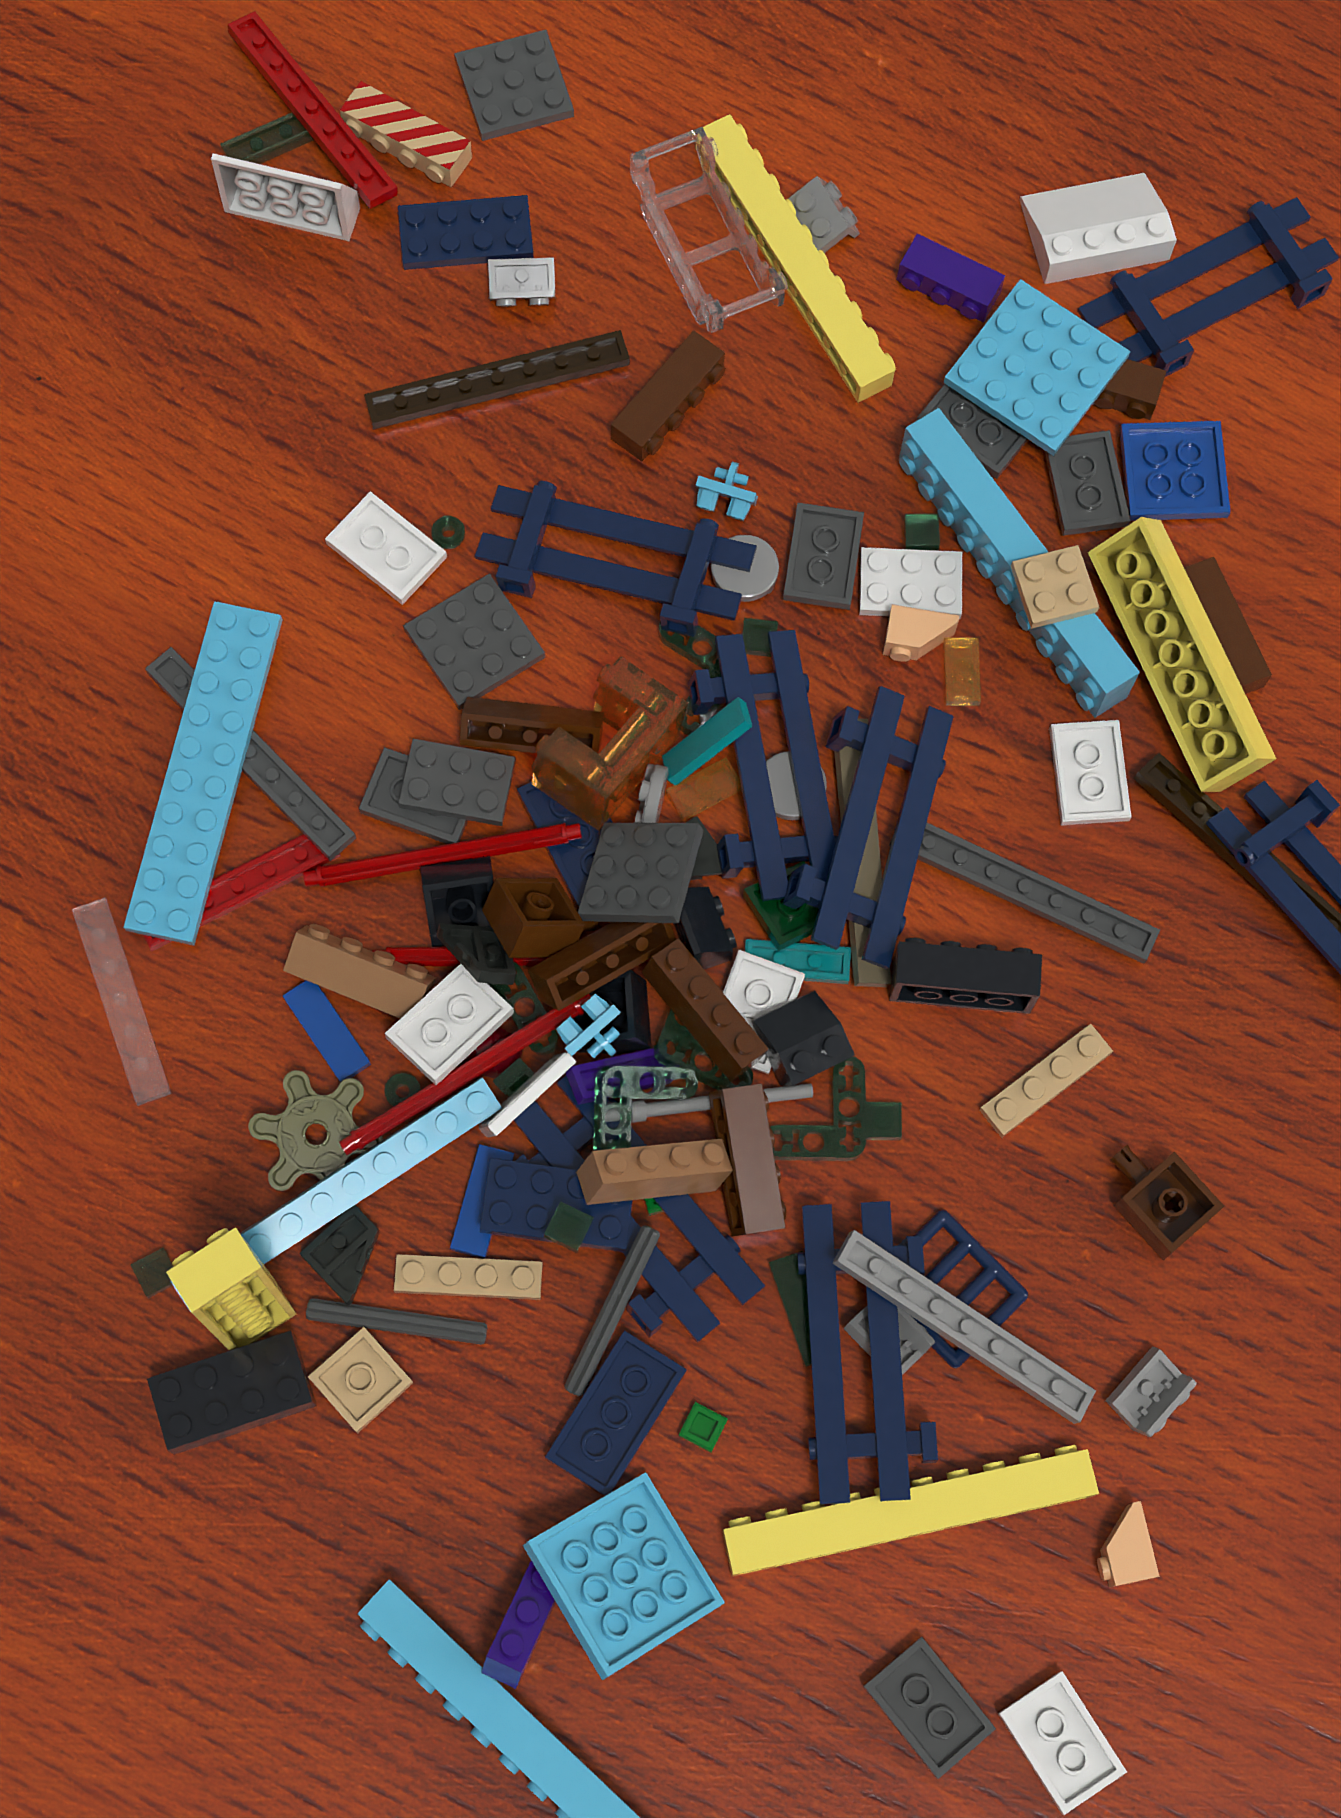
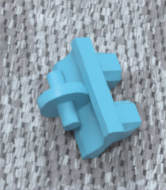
[696,461,758,521]
[556,994,621,1058]

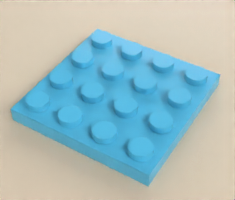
[944,279,1130,456]
[523,1472,725,1680]

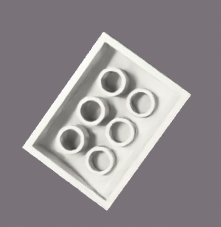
[211,153,360,241]
[1020,173,1177,284]

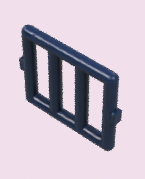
[898,1210,1028,1368]

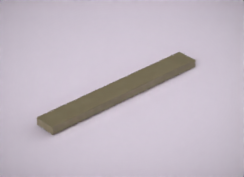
[832,718,891,987]

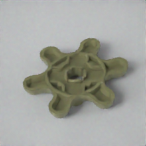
[248,1070,383,1191]

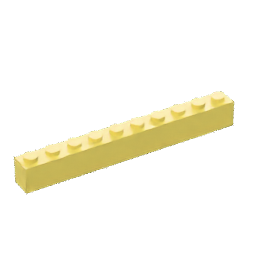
[695,114,896,403]
[722,1445,1099,1576]

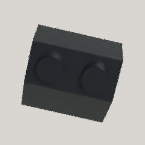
[420,856,494,947]
[673,887,737,970]
[573,969,652,1055]
[751,991,855,1086]

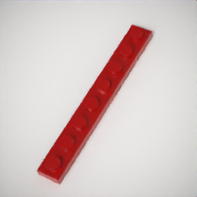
[228,11,398,209]

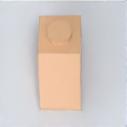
[883,604,959,662]
[1097,1501,1160,1588]

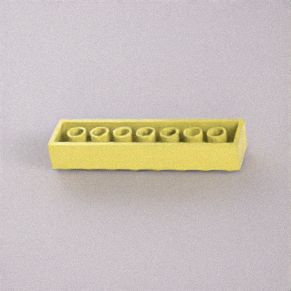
[1088,517,1276,792]
[166,1227,297,1351]

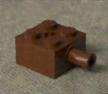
[482,878,598,958]
[1110,1145,1225,1261]

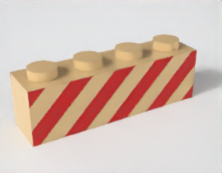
[340,81,472,187]

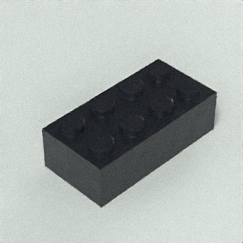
[889,938,1042,1014]
[147,1330,317,1455]

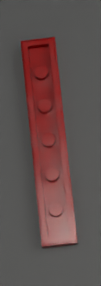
[143,834,341,951]

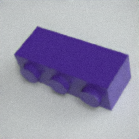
[896,233,1005,323]
[481,1561,556,1689]

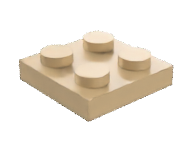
[1011,545,1099,629]
[308,1327,413,1434]

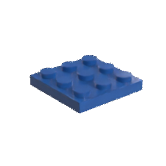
[1119,421,1231,521]

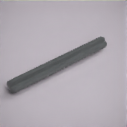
[564,1226,660,1396]
[306,1298,488,1345]

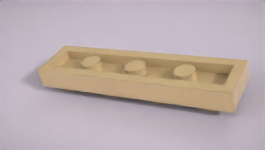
[979,1024,1113,1138]
[394,1254,543,1300]

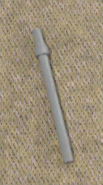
[600,1083,813,1123]

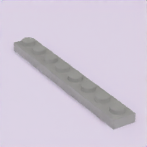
[833,1230,1096,1424]

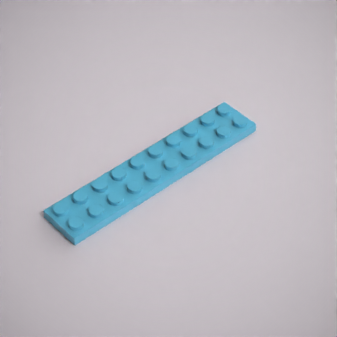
[123,601,283,945]

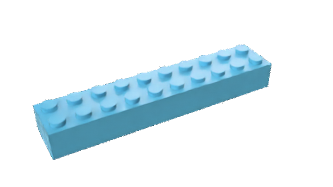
[899,408,1140,718]

